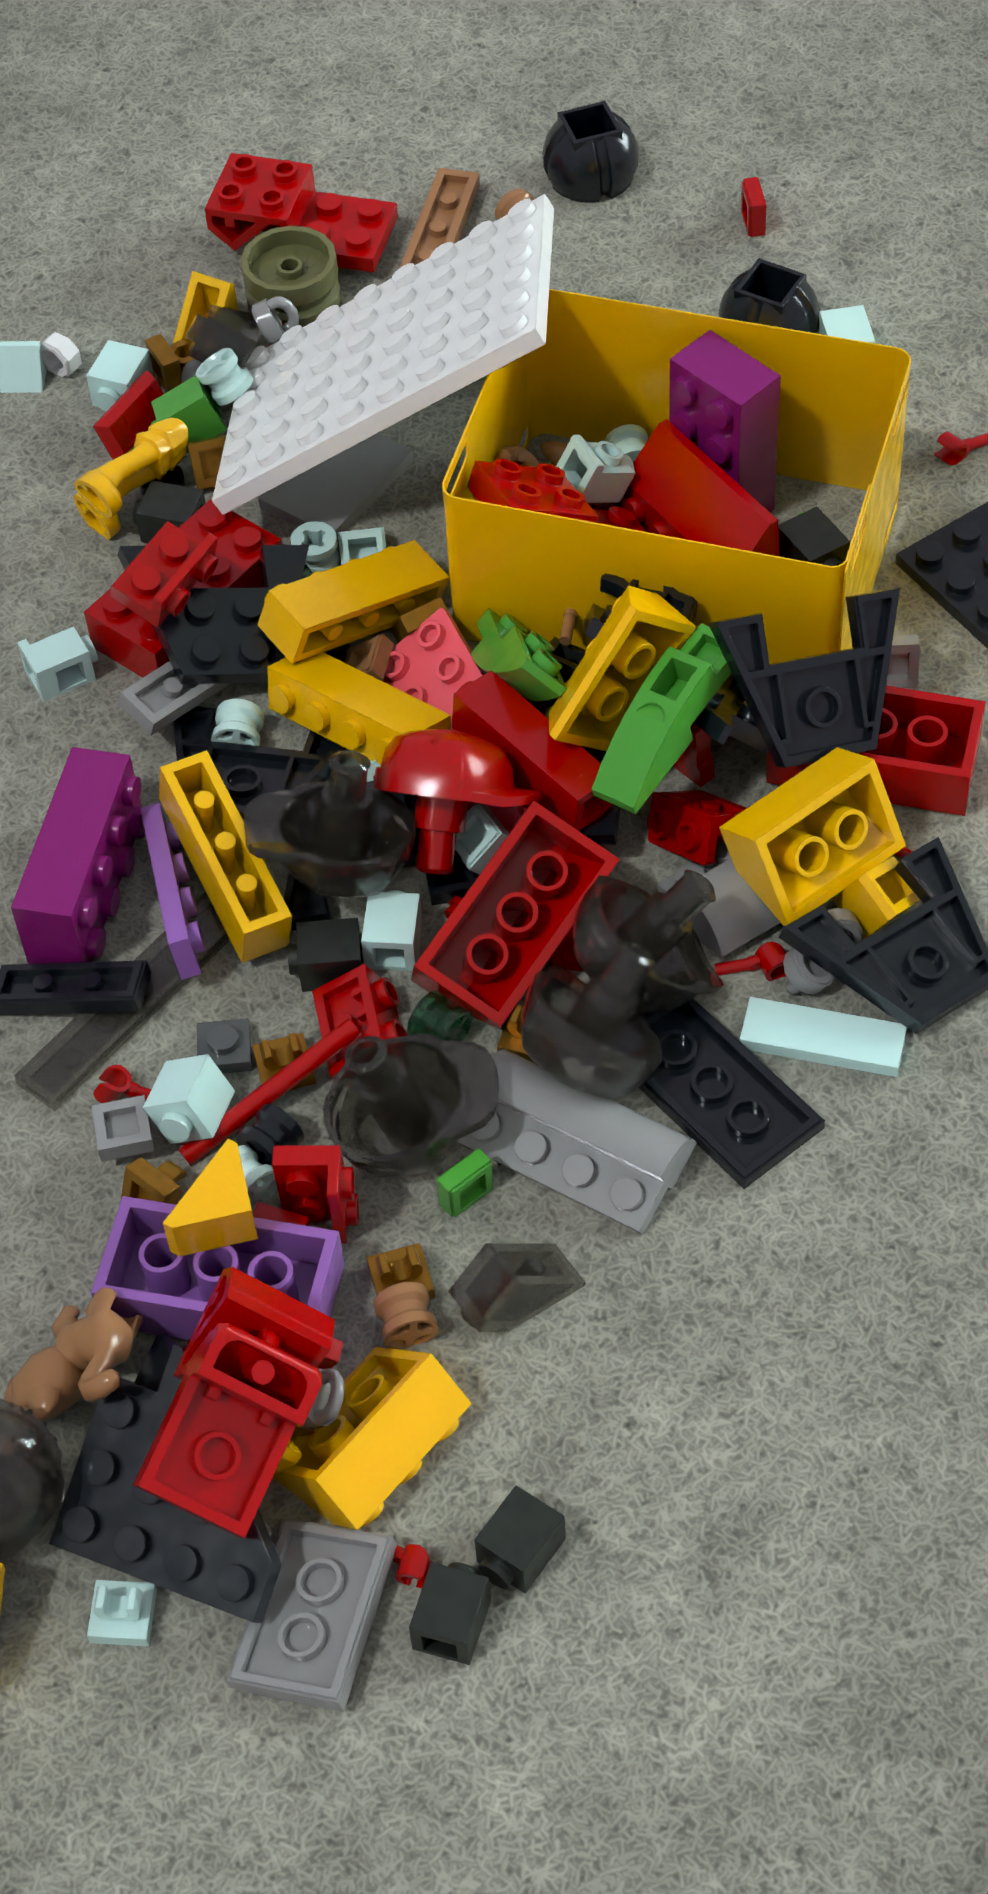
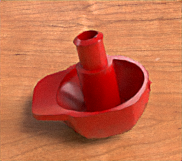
[373,728,545,875]

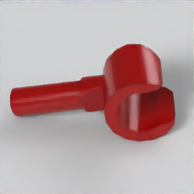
[934,431,988,466]
[715,941,786,981]
[93,1064,151,1103]
[364,1531,432,1589]

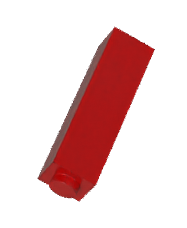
[452,670,612,831]

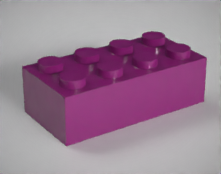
[669,330,781,512]
[11,747,145,964]

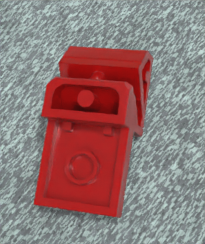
[204,153,398,273]
[467,459,647,532]
[132,1267,335,1538]

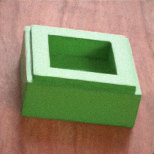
[436,1148,493,1217]

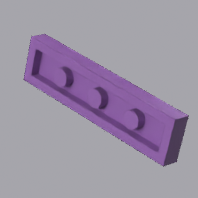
[140,802,206,980]

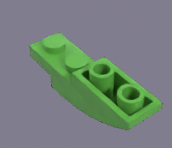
[470,608,567,701]
[591,623,731,814]

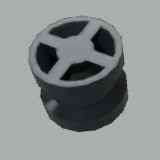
[235,1103,305,1166]

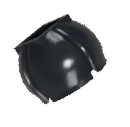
[542,101,639,203]
[719,258,820,333]

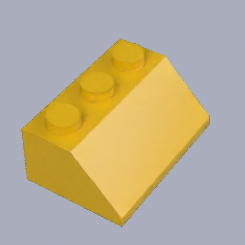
[549,585,696,751]
[719,747,906,926]
[273,1347,472,1530]

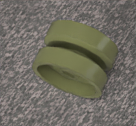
[240,226,342,328]

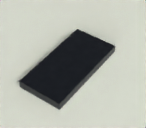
[601,987,825,1189]

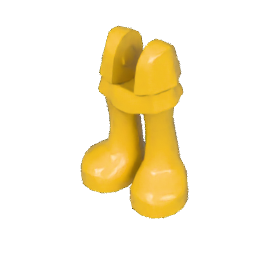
[73,418,188,540]

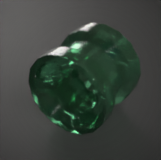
[407,990,473,1057]

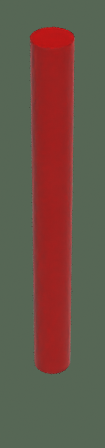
[178,1018,361,1166]

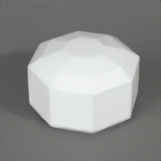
[41,332,82,377]

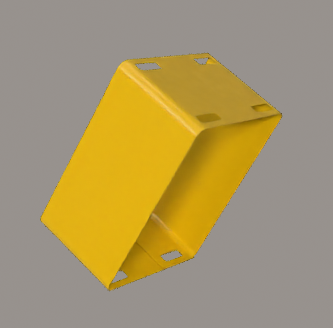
[442,289,911,674]

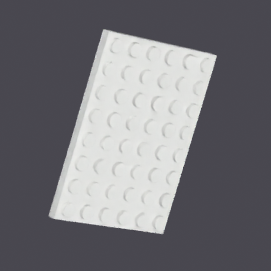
[212,194,554,515]

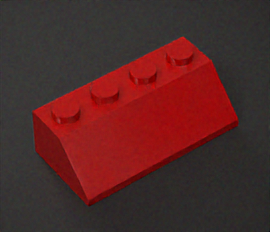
[622,419,779,556]
[411,800,620,1028]

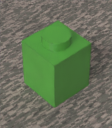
[151,375,227,454]

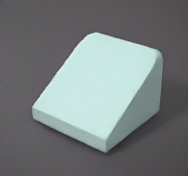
[0,341,47,393]
[338,527,386,565]

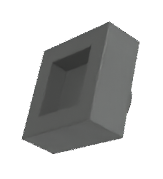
[197,1018,252,1074]

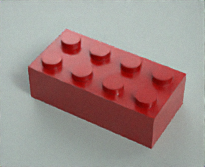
[84,499,282,678]
[766,685,986,816]

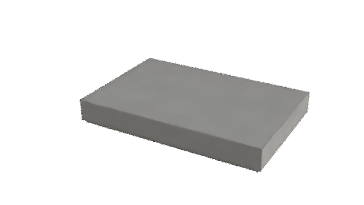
[258,433,414,540]
[226,1518,397,1712]

